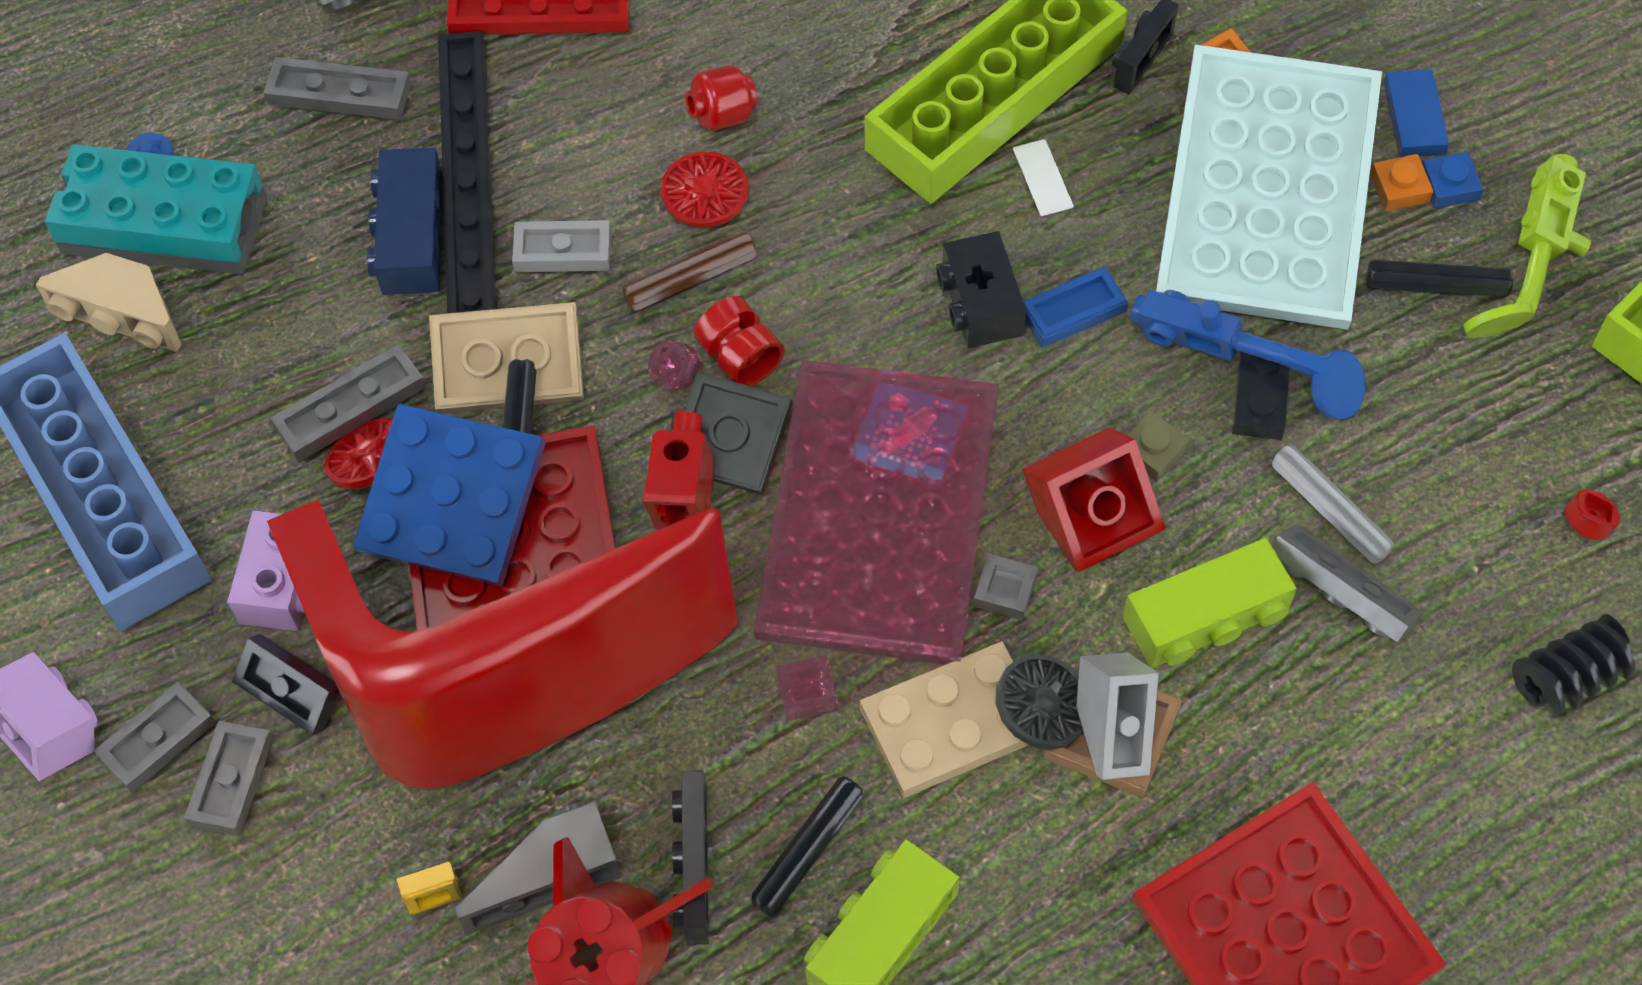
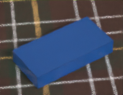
[1384,69,1449,157]
[1023,266,1128,348]

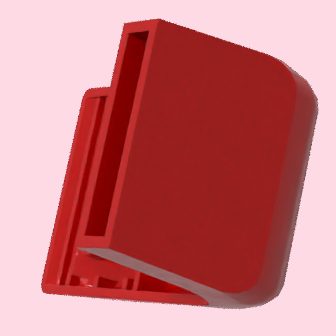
[267,499,738,789]

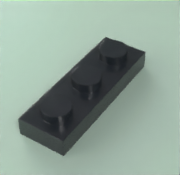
[672,770,709,945]

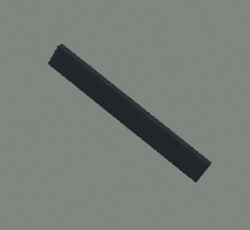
[438,31,497,314]

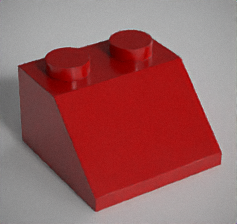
[1022,427,1166,572]

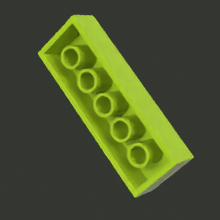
[865,0,1128,204]

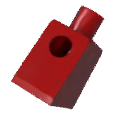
[643,411,714,531]

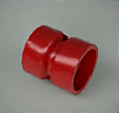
[694,296,785,387]

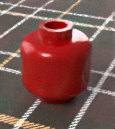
[685,65,757,131]

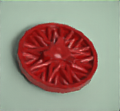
[661,151,748,228]
[324,418,393,489]

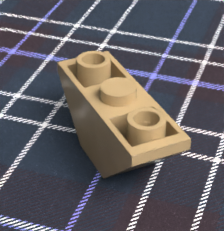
[36,253,182,352]

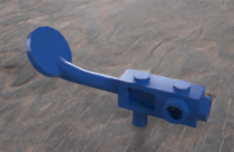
[1130,289,1366,420]

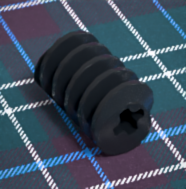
[1512,614,1636,715]

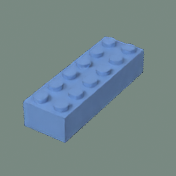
[0,333,212,632]

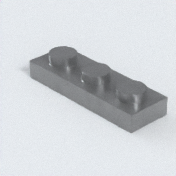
[263,57,411,120]
[270,344,426,463]
[1272,524,1424,642]

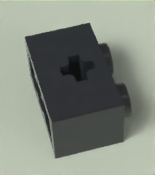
[936,231,1026,348]

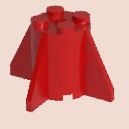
[525,837,715,985]

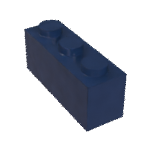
[367,147,443,295]

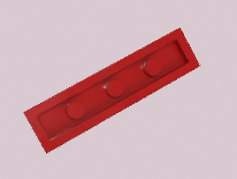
[446,0,630,35]

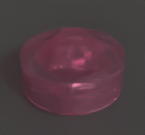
[648,341,700,390]

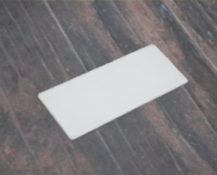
[1013,139,1074,216]

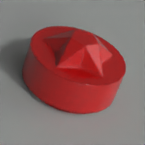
[1565,489,1620,540]

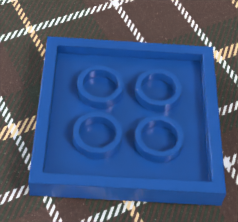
[352,404,546,587]

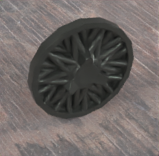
[995,654,1084,750]

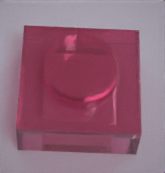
[775,655,838,721]

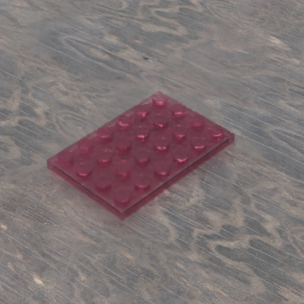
[754,360,999,665]

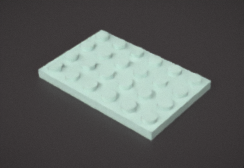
[1156,45,1382,330]

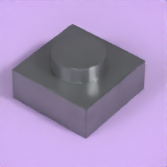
[973,553,1038,621]

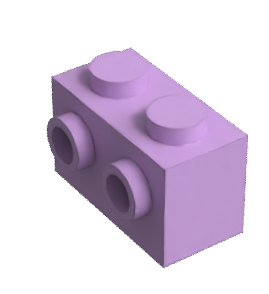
[227,511,305,631]
[0,652,98,781]

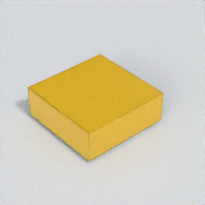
[397,861,463,915]

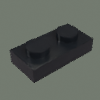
[1112,0,1179,95]
[1232,346,1292,440]
[232,633,339,735]

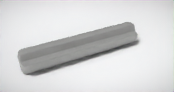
[1272,444,1394,564]

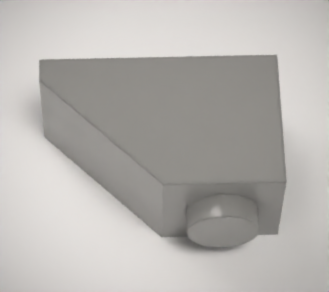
[1076,653,1159,780]

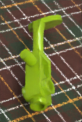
[1463,154,1591,338]

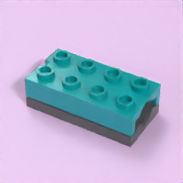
[45,144,267,275]

